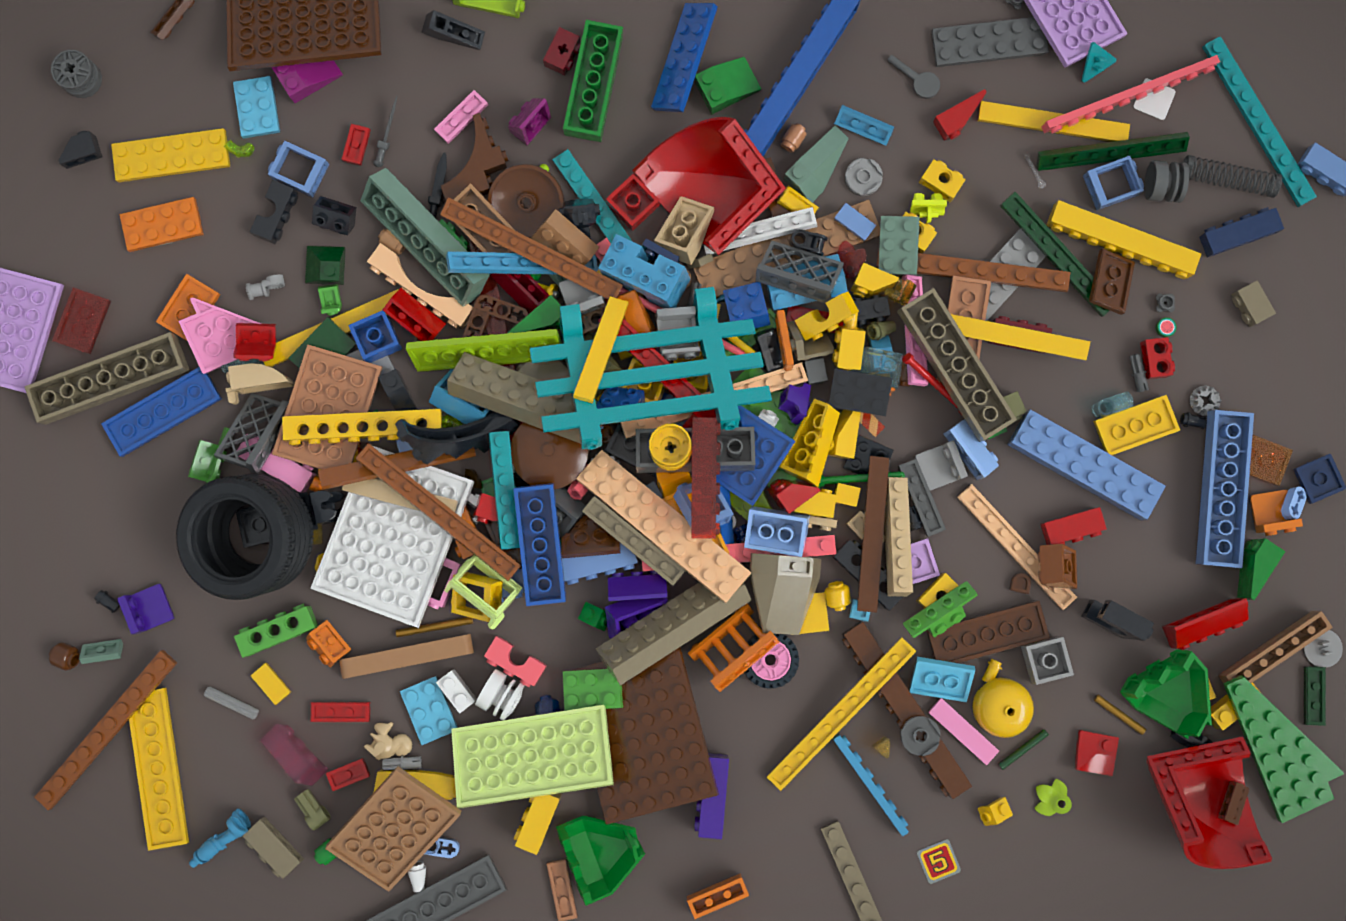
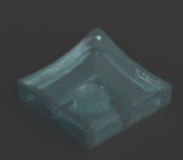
[860,346,903,389]

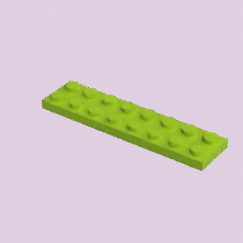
[406,329,562,372]

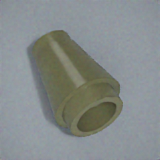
[867,321,896,340]

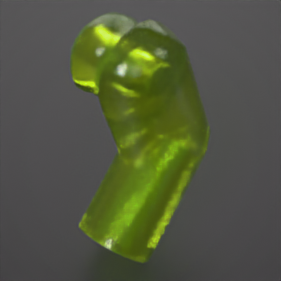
[224,140,254,157]
[442,415,463,428]

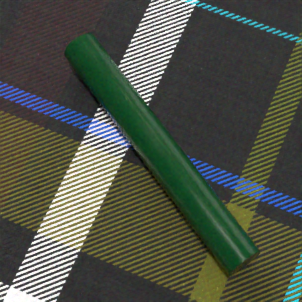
[998,729,1049,770]

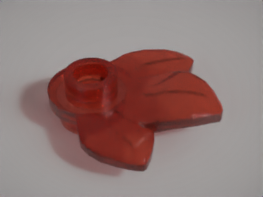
[830,241,866,278]

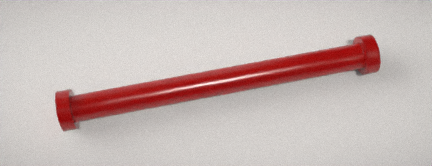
[902,353,962,415]

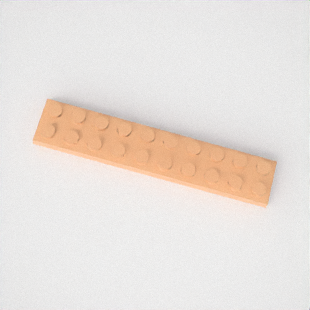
[576,450,751,604]

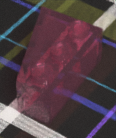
[260,724,329,786]

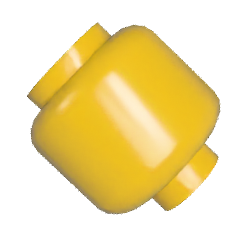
[825,581,851,611]

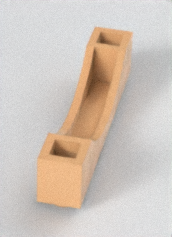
[367,243,473,329]

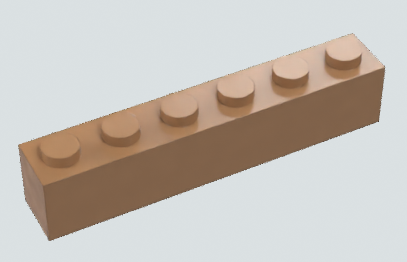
[1218,611,1333,683]

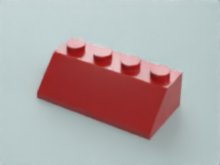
[1162,598,1249,650]

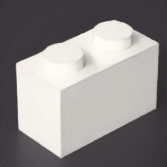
[436,669,477,714]

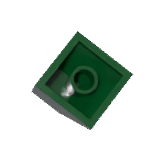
[305,246,345,285]

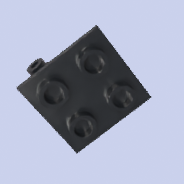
[843,435,894,474]

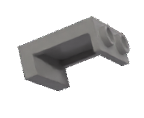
[655,306,700,361]

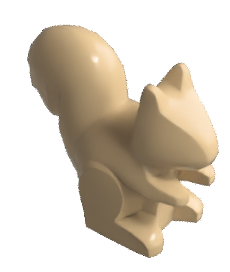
[364,722,413,760]

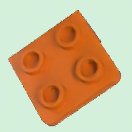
[1250,490,1303,536]

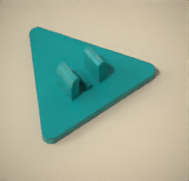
[1081,42,1117,83]

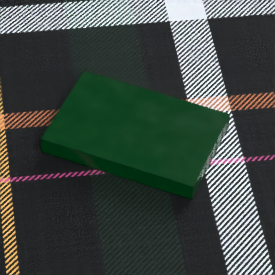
[288,317,356,369]

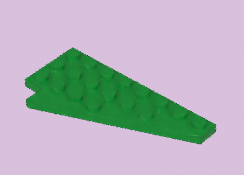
[1223,675,1344,823]

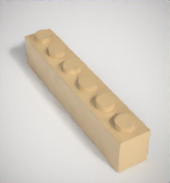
[884,477,913,597]

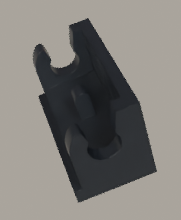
[753,327,783,373]

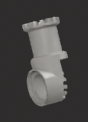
[246,274,285,300]

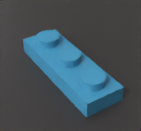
[834,105,894,146]

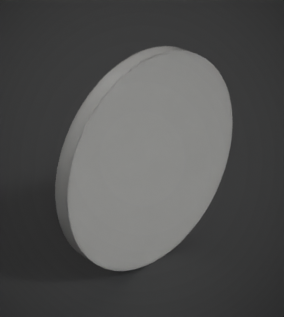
[1303,630,1343,667]

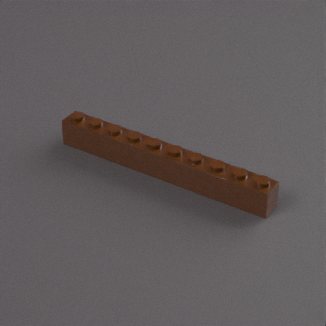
[842,622,972,799]

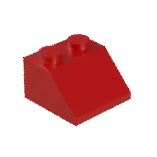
[767,478,820,514]

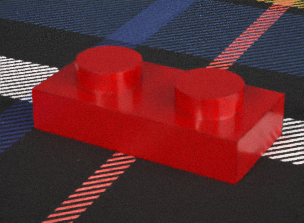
[341,124,371,166]
[326,758,370,791]

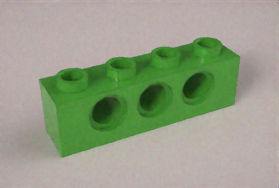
[234,604,318,658]

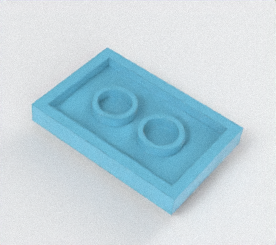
[233,76,280,139]
[909,657,975,702]
[400,676,458,745]

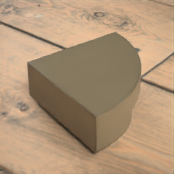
[687,254,713,269]

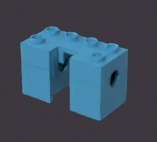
[598,234,691,308]

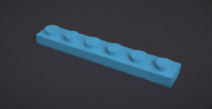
[832,733,909,836]

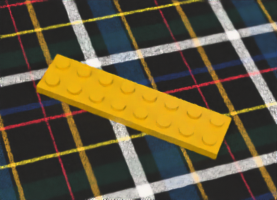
[129,688,189,851]

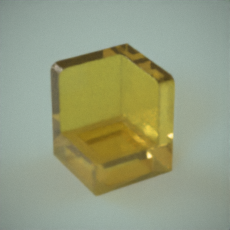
[884,279,917,306]

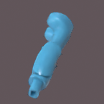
[189,809,251,868]

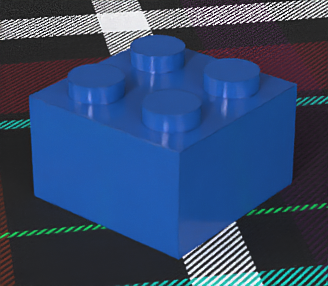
[723,282,771,329]
[348,310,403,363]

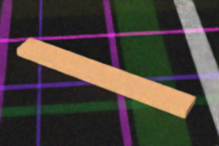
[957,484,1077,610]

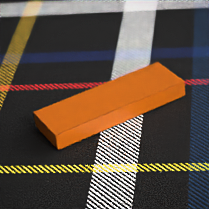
[775,310,794,371]

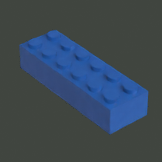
[513,483,566,606]

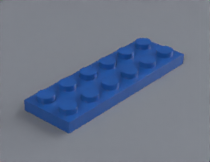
[651,3,718,112]
[101,367,222,457]

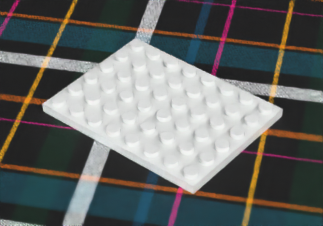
[310,445,474,628]

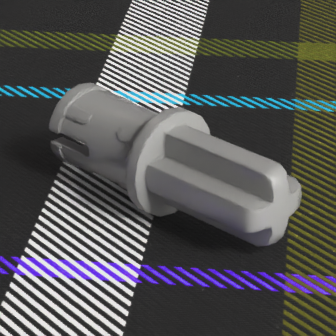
[382,756,422,771]

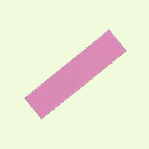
[928,698,999,765]

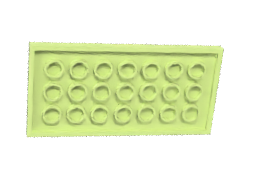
[451,705,614,808]

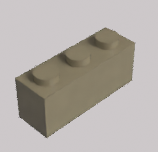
[243,817,304,879]

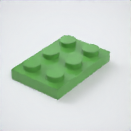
[563,669,623,711]

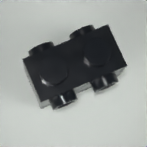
[312,196,357,236]
[853,294,891,327]

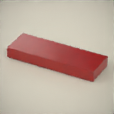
[310,702,370,722]

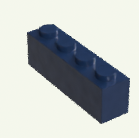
[1199,207,1284,258]

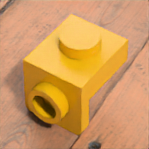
[978,797,1013,826]

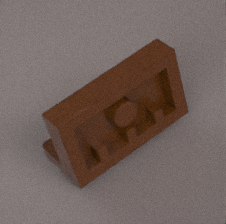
[1218,781,1249,825]

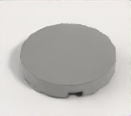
[845,158,883,196]

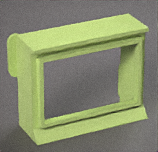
[444,555,523,629]

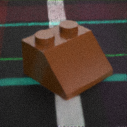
[1038,544,1077,589]

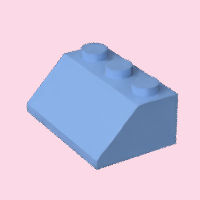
[943,419,999,480]
[744,506,810,557]

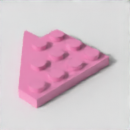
[179,297,261,374]

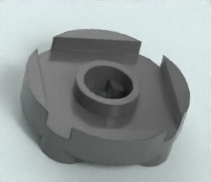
[900,716,940,756]

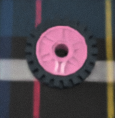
[742,633,799,689]

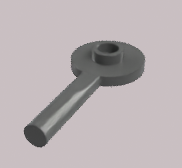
[887,55,940,99]

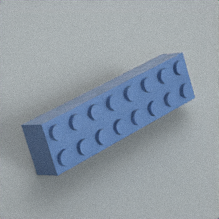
[1007,409,1166,520]
[1196,410,1254,568]

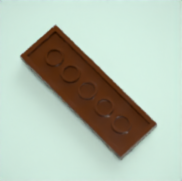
[927,601,1050,663]

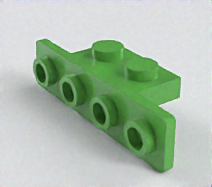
[188,427,230,483]
[903,581,977,638]

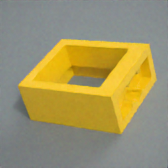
[451,572,503,622]

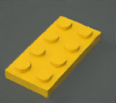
[1093,395,1180,455]

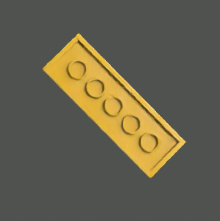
[111,128,230,182]

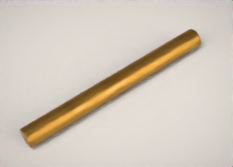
[396,617,473,638]

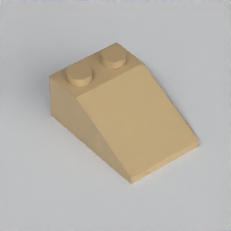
[654,196,714,265]

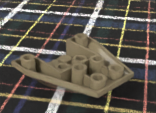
[750,553,821,635]

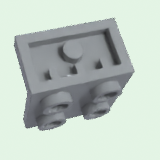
[559,279,607,316]
[915,440,968,490]

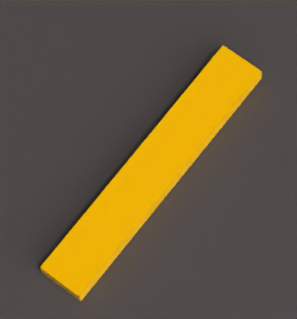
[573,297,628,404]

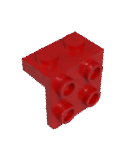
[233,323,276,361]

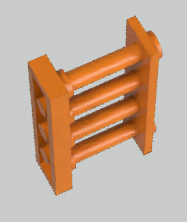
[688,604,779,692]

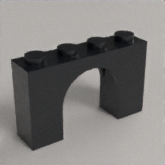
[1081,600,1154,641]

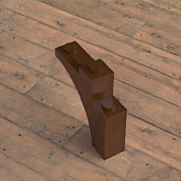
[441,113,509,201]

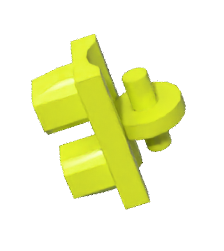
[910,193,947,223]

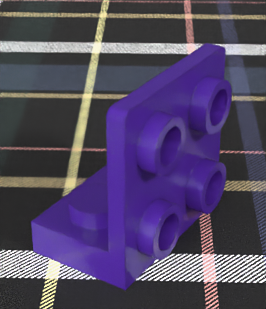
[117,584,175,634]

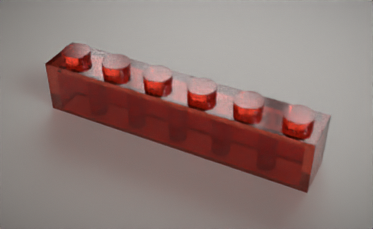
[691,418,721,539]

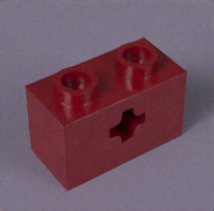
[543,27,581,76]

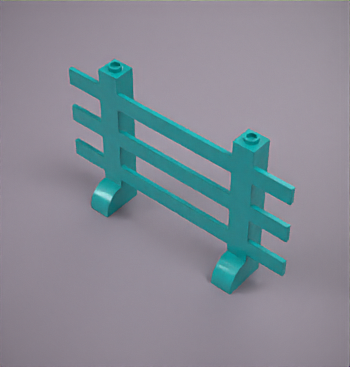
[530,287,772,450]

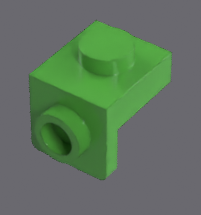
[318,284,342,315]

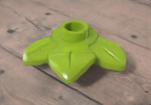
[1035,779,1072,816]

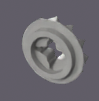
[1190,385,1222,416]

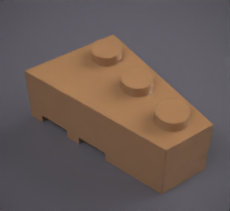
[530,209,599,266]

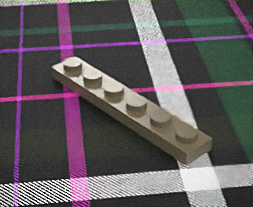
[582,496,685,585]
[820,821,882,921]

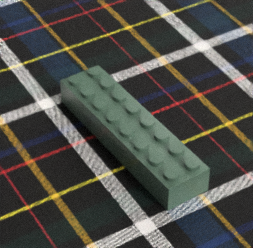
[360,168,490,307]

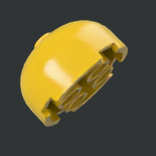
[973,678,1034,738]

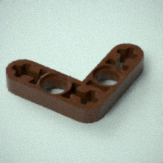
[462,295,529,338]

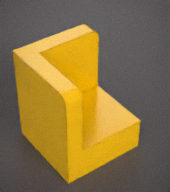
[834,483,861,507]

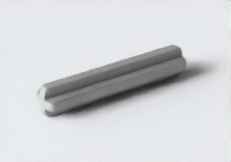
[204,687,259,719]

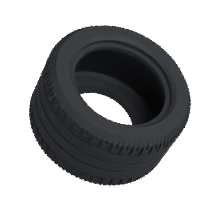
[176,473,314,600]

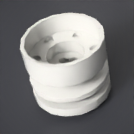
[475,669,525,721]

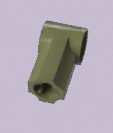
[294,789,331,831]

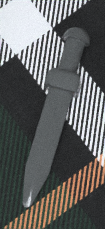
[373,96,398,167]

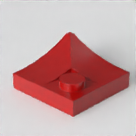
[1075,730,1119,776]

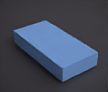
[834,203,876,241]

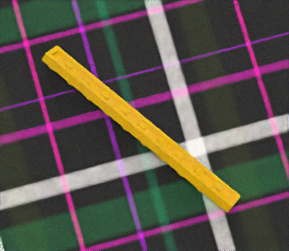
[767,637,916,791]

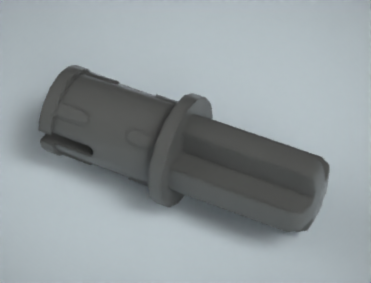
[1129,354,1150,392]

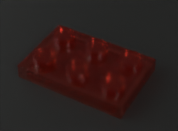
[52,287,111,354]

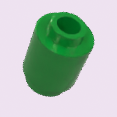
[314,838,336,865]

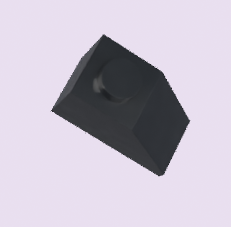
[58,131,103,169]

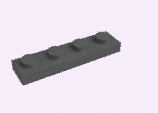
[898,458,946,537]

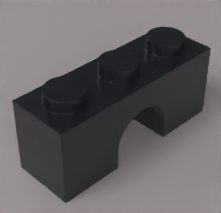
[250,180,298,244]

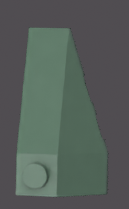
[783,126,849,203]

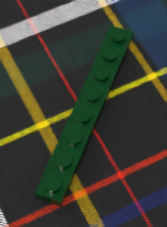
[1036,132,1190,171]
[999,192,1110,317]

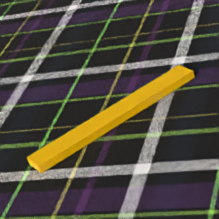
[978,101,1130,142]
[263,289,399,367]
[951,314,1091,360]

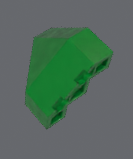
[1120,649,1212,739]
[556,816,645,906]

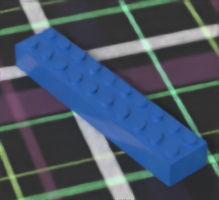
[744,0,861,156]

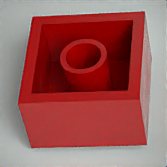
[606,173,660,231]

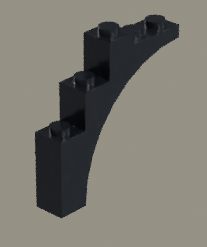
[395,412,520,465]

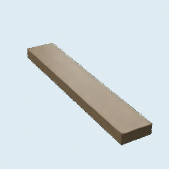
[342,479,458,512]

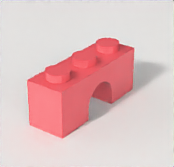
[484,636,547,687]

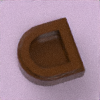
[1009,573,1031,594]

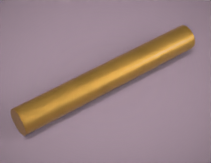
[1094,694,1146,735]

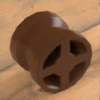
[601,424,614,444]

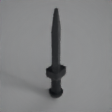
[428,152,447,220]

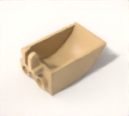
[226,363,295,405]

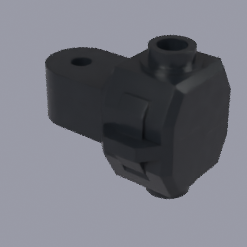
[559,198,600,239]

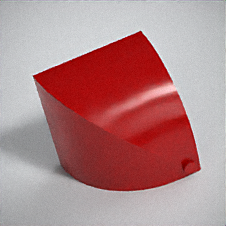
[632,117,786,255]
[1147,737,1272,869]

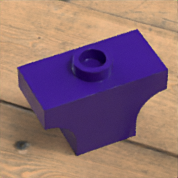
[778,382,811,425]

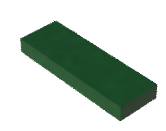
[1304,666,1326,726]

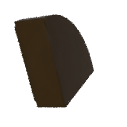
[465,468,482,489]

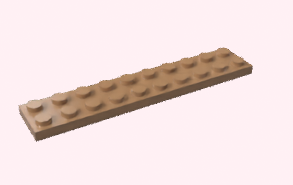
[693,200,880,298]

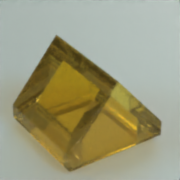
[872,737,890,758]

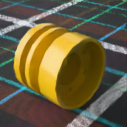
[649,424,692,471]

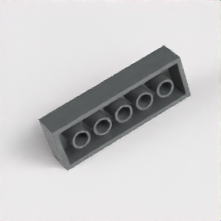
[636,427,756,473]

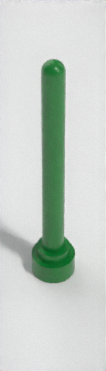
[814,471,905,489]

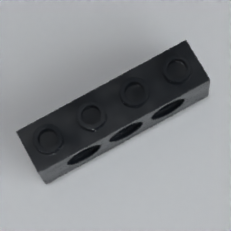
[832,540,903,611]

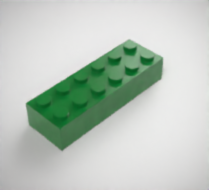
[563,20,624,142]

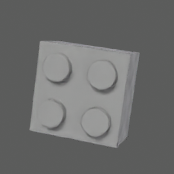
[1021,636,1074,685]

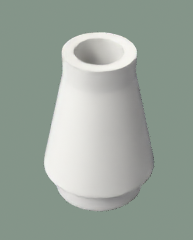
[408,861,426,892]

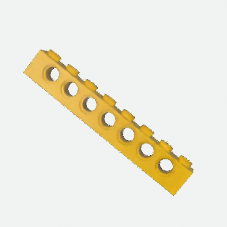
[282,409,442,445]

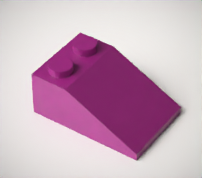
[272,60,343,103]
[508,98,551,146]

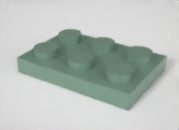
[879,216,919,275]

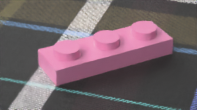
[434,90,488,144]

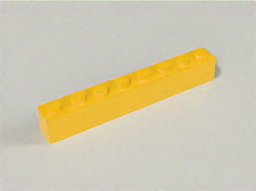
[1046,200,1201,279]

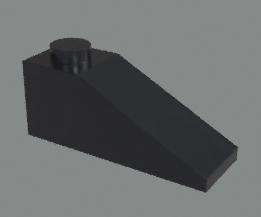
[421,10,485,50]
[378,369,424,426]

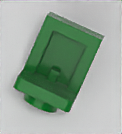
[578,602,607,631]

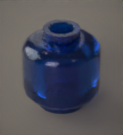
[534,695,561,715]

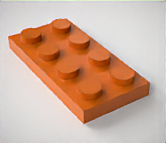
[119,197,204,252]

